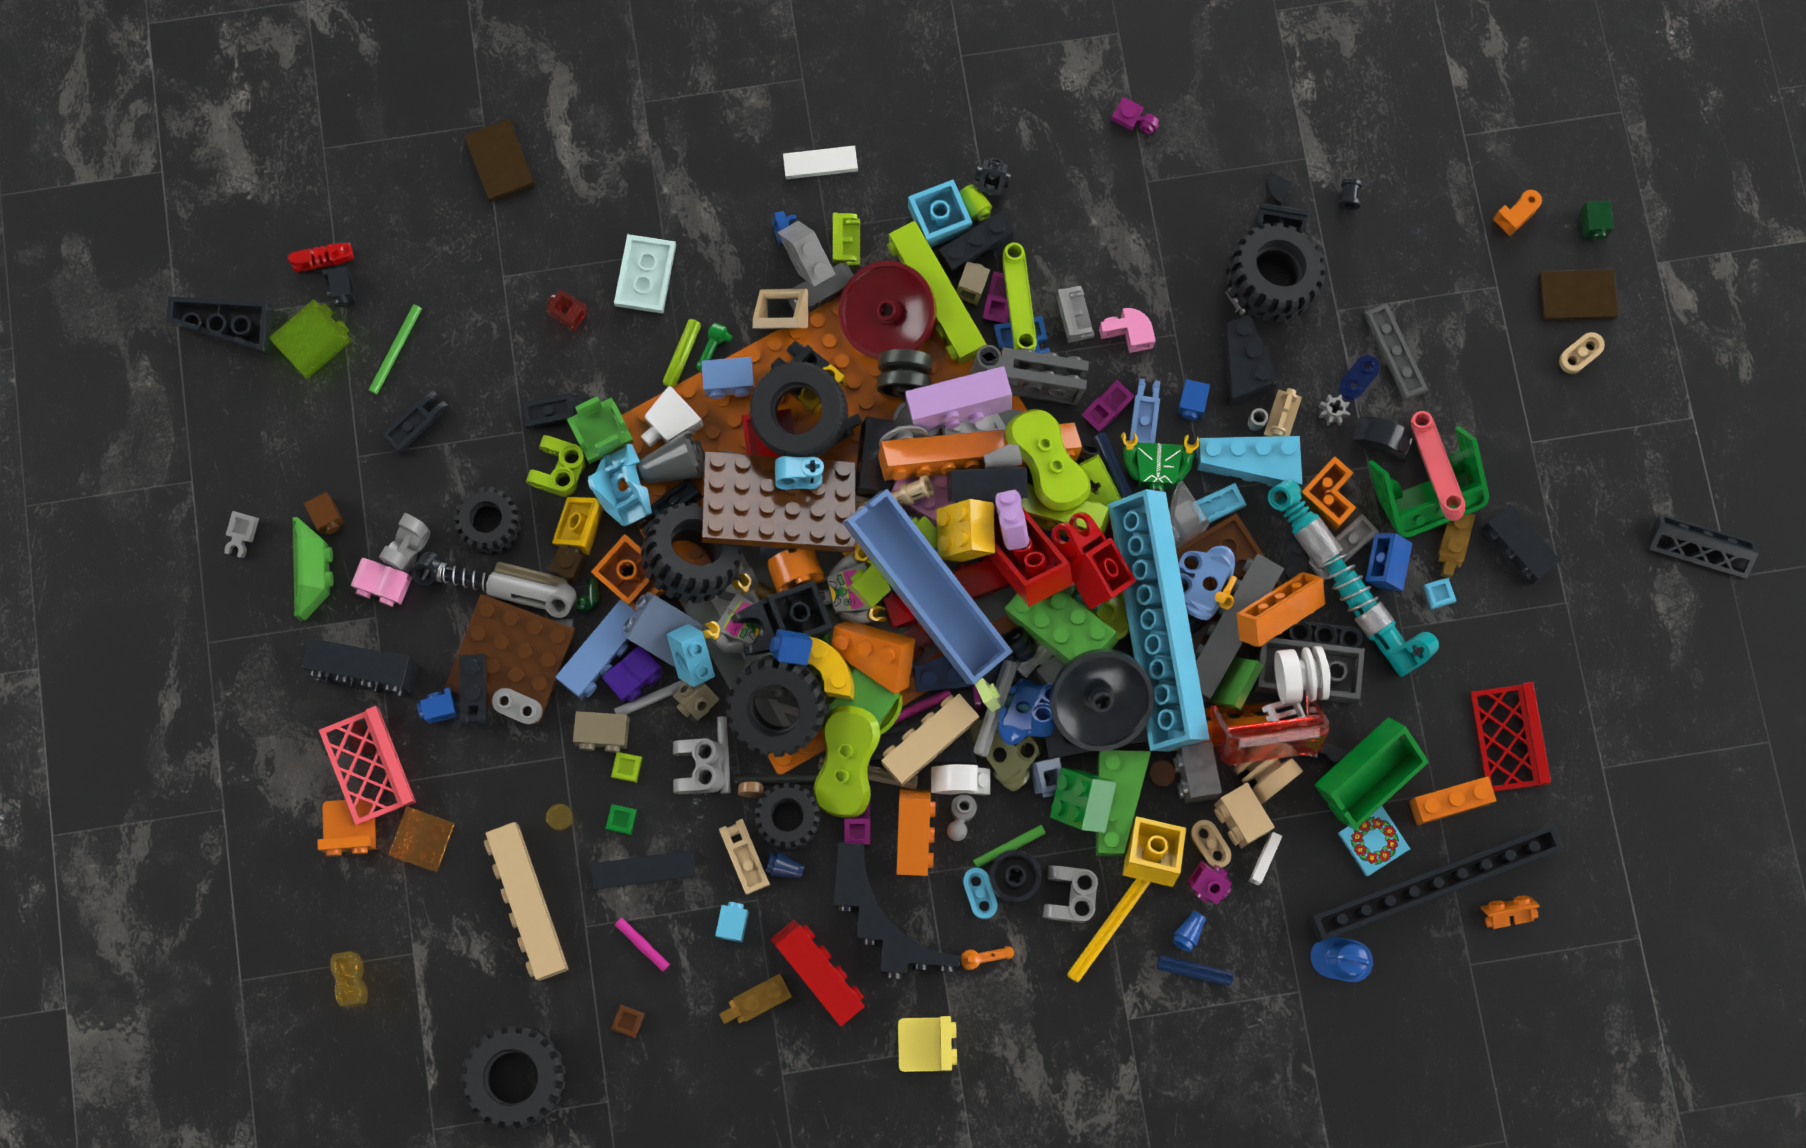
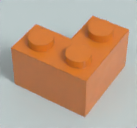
[1300,456,1356,532]

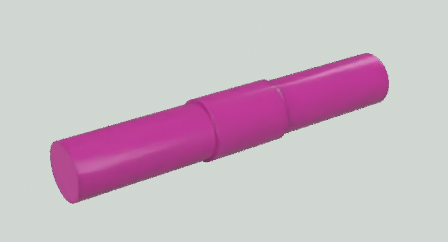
[893,689,951,725]
[615,918,670,972]

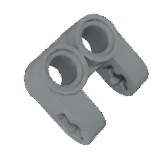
[379,513,430,573]
[673,738,725,794]
[1043,866,1098,923]

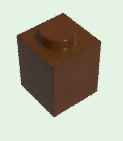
[304,492,345,535]

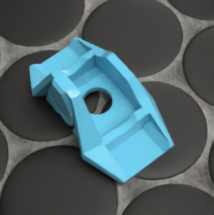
[588,444,652,527]

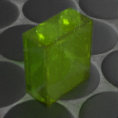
[269,299,351,379]

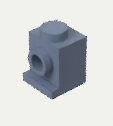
[1029,757,1061,797]

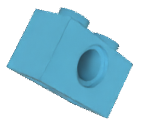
[666,624,715,687]

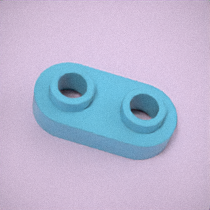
[963,868,997,919]

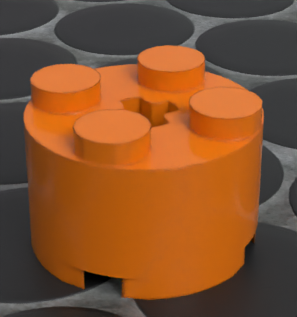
[766,549,825,593]

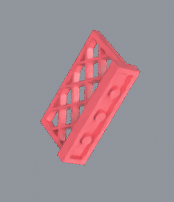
[319,706,416,825]

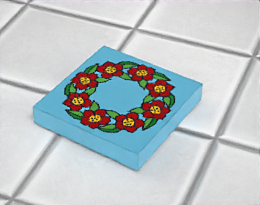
[1338,806,1410,877]

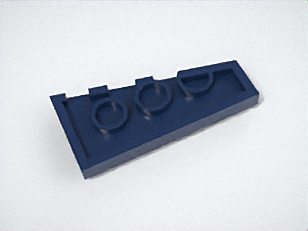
[913,632,1017,692]

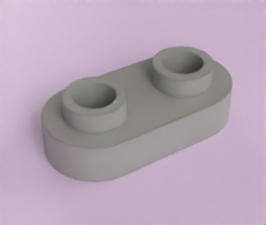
[492,688,543,724]

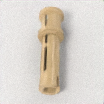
[858,475,934,509]

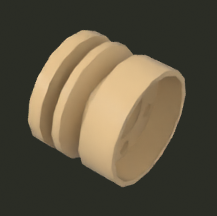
[1233,737,1303,804]

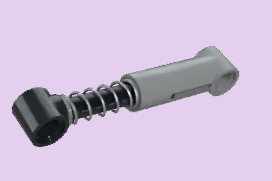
[411,552,577,618]

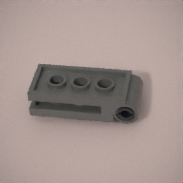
[969,345,1089,406]

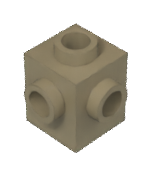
[673,682,720,721]

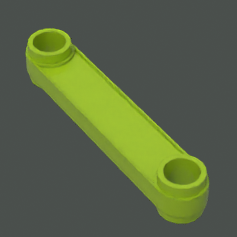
[1002,242,1037,352]

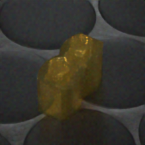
[331,951,368,1008]

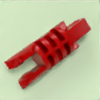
[287,243,354,272]

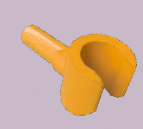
[1214,576,1237,610]

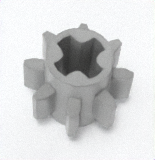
[1319,394,1350,426]

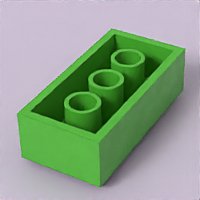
[1005,590,1118,664]

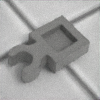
[225,511,259,558]

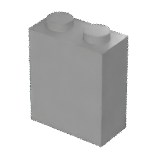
[777,221,835,286]

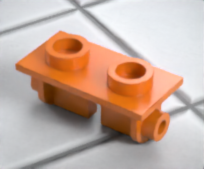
[1481,895,1539,929]

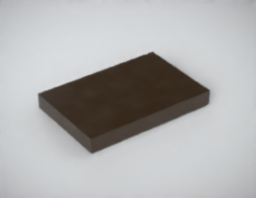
[464,119,535,202]
[1539,270,1619,320]

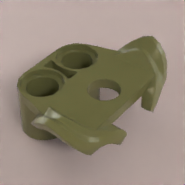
[970,719,1044,791]

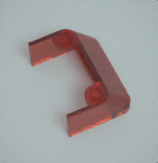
[1211,695,1329,766]

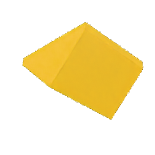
[552,497,604,555]

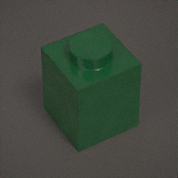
[1580,201,1614,240]

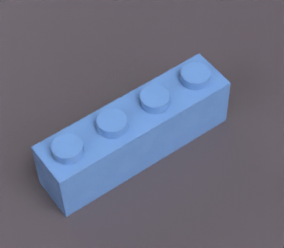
[555,599,635,700]

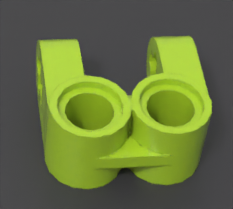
[526,435,587,497]

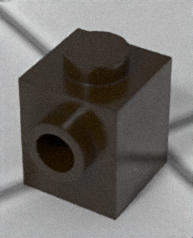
[549,545,586,584]

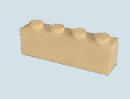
[881,694,979,787]

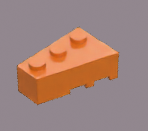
[831,621,915,694]
[897,788,936,876]

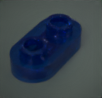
[1339,355,1380,400]

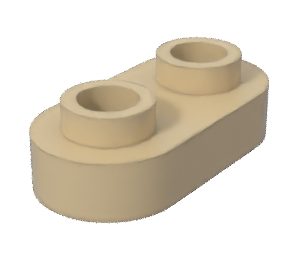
[1559,332,1605,374]
[1191,820,1231,868]

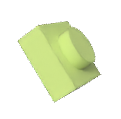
[974,678,1001,712]

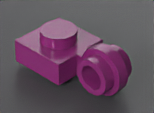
[1111,97,1159,134]

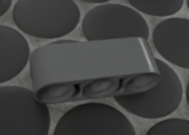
[787,262,853,313]

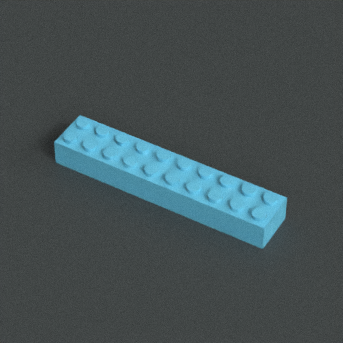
[1108,489,1210,752]

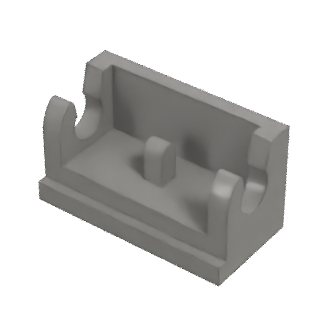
[1056,286,1095,343]

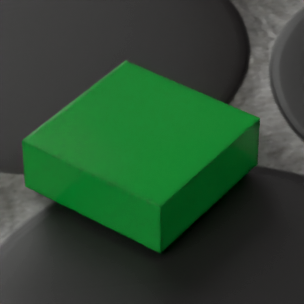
[605,804,637,835]

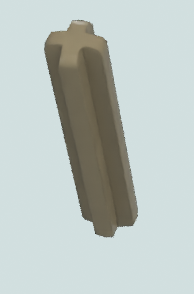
[494,562,568,586]

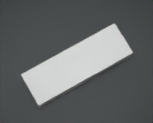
[783,146,858,179]

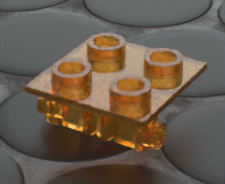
[388,806,455,872]

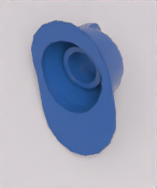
[1311,937,1373,982]

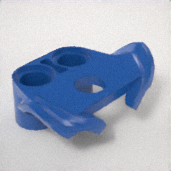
[998,678,1056,745]

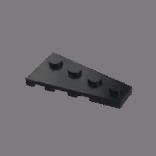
[871,722,977,764]

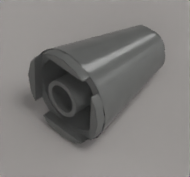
[637,429,705,484]

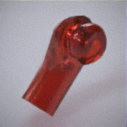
[346,721,376,755]

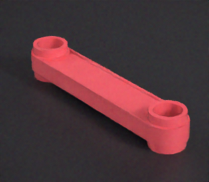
[1411,411,1465,521]

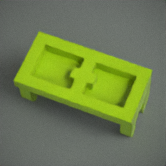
[833,213,860,267]

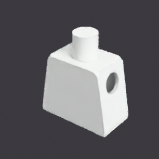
[641,386,703,447]

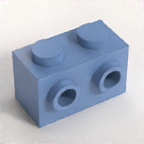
[701,357,754,399]

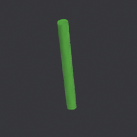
[368,304,422,395]

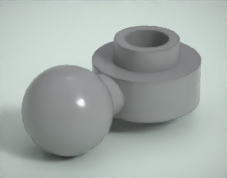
[947,794,977,841]

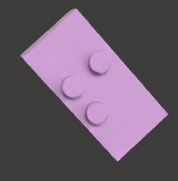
[905,366,1012,432]

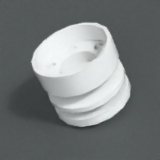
[1274,646,1330,705]

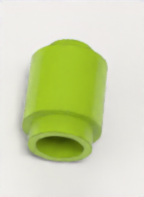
[959,184,992,222]

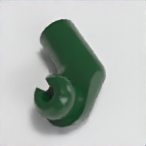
[574,578,600,612]

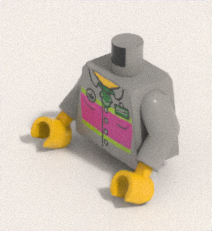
[819,546,886,624]
[702,574,760,653]

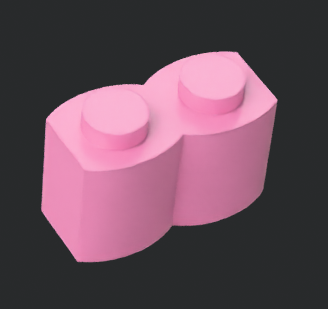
[350,558,412,607]

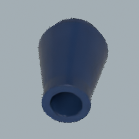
[765,851,805,879]

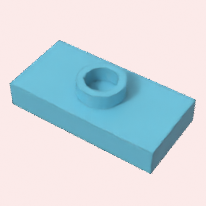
[1190,483,1246,527]

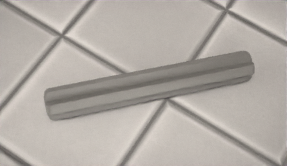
[973,660,1018,757]

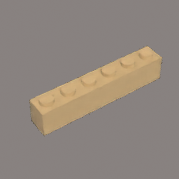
[484,822,569,981]

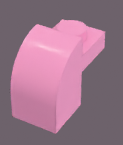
[1099,308,1156,353]

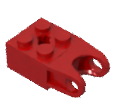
[1051,512,1136,610]

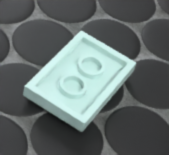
[614,234,676,314]

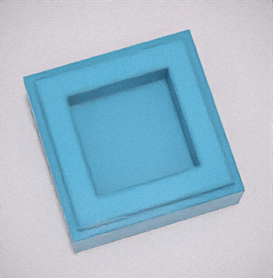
[1423,578,1456,610]

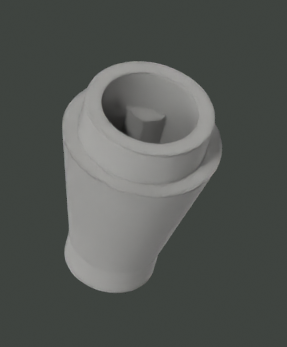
[983,443,1022,469]

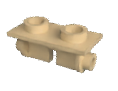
[1264,388,1302,437]

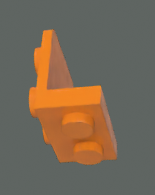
[318,798,376,856]

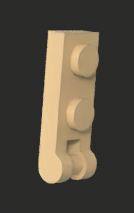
[719,819,770,895]

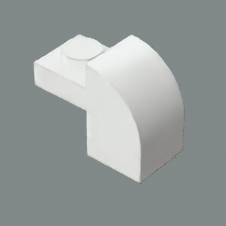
[931,764,990,795]

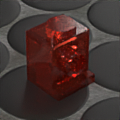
[547,289,588,331]
[903,623,933,661]

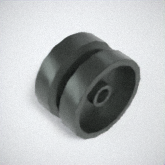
[877,349,933,399]

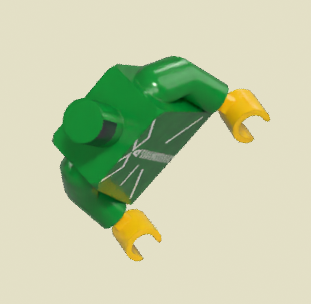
[1121,431,1199,492]

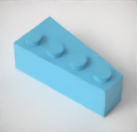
[1196,436,1302,488]

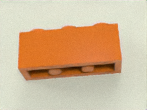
[1409,777,1497,826]

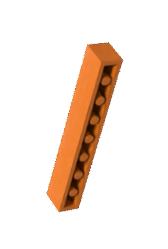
[878,423,1082,481]

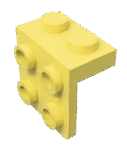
[898,1016,957,1072]

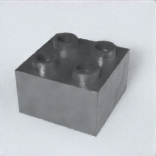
[1173,742,1222,804]

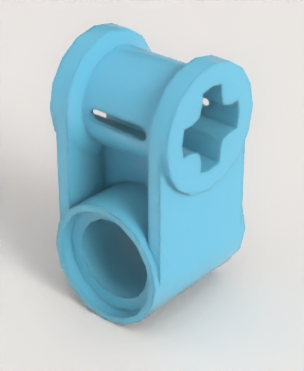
[775,456,824,490]

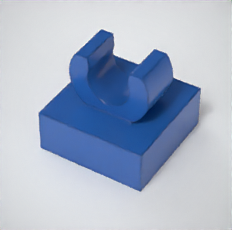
[772,211,797,245]

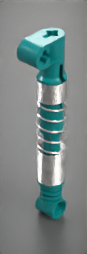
[1268,480,1439,677]

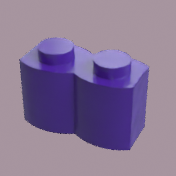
[602,646,662,703]

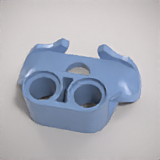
[1178,546,1235,620]

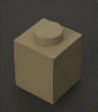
[956,261,990,305]

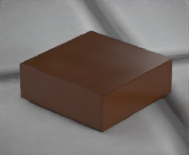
[611,1004,645,1038]

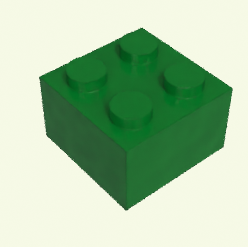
[1050,767,1117,833]

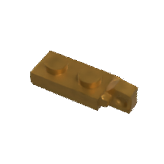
[1437,513,1475,579]
[719,974,792,1024]

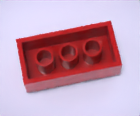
[987,507,1073,607]

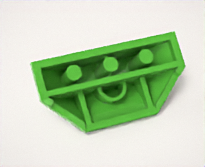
[292,517,334,621]

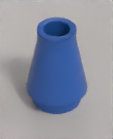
[1173,911,1206,952]

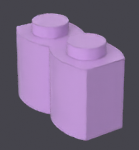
[995,490,1029,550]

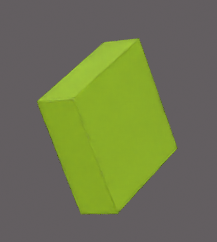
[611,752,642,783]

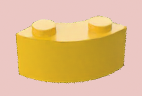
[808,637,854,701]

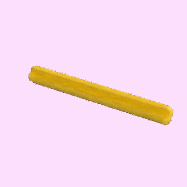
[1067,879,1151,982]

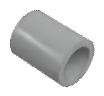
[1248,408,1268,431]

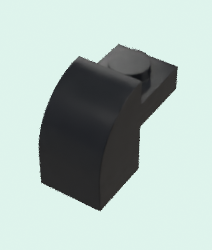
[1352,417,1412,461]

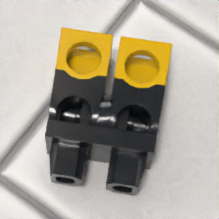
[771,341,846,417]

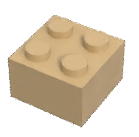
[1214,782,1275,849]

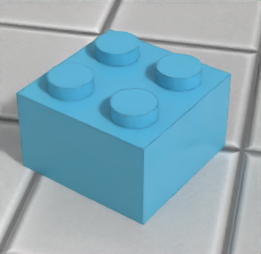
[908,180,972,248]

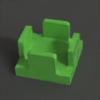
[567,397,634,464]

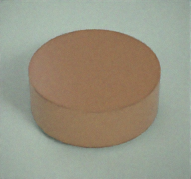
[738,782,764,798]

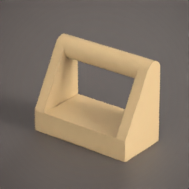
[753,289,808,329]

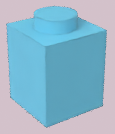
[715,902,749,943]

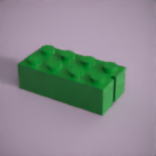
[1314,717,1429,830]

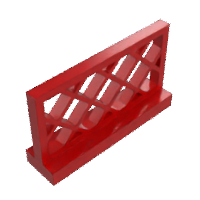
[1471,682,1551,792]

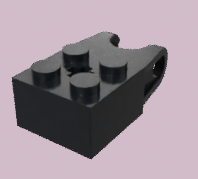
[731,581,833,656]

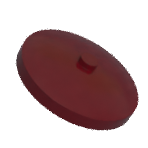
[839,261,937,360]

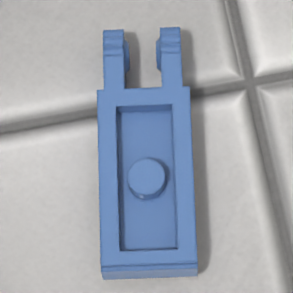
[1129,378,1160,443]

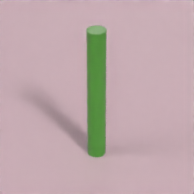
[973,825,1046,868]

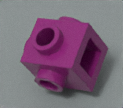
[1187,860,1232,904]

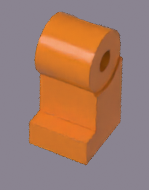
[1493,190,1542,236]

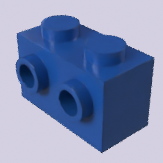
[1365,533,1413,591]

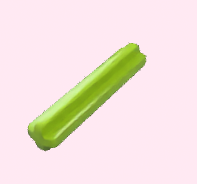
[663,319,701,388]

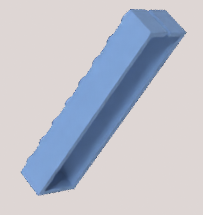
[842,489,1013,684]

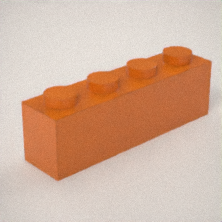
[1236,572,1325,647]

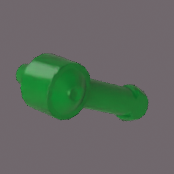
[696,323,733,372]

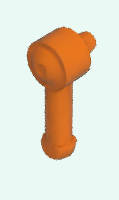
[960,946,1014,970]

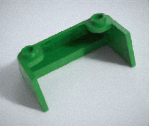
[1368,426,1489,537]

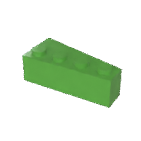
[1096,750,1151,857]

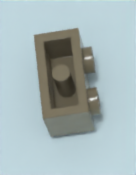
[573,711,630,753]

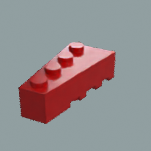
[770,920,865,1027]

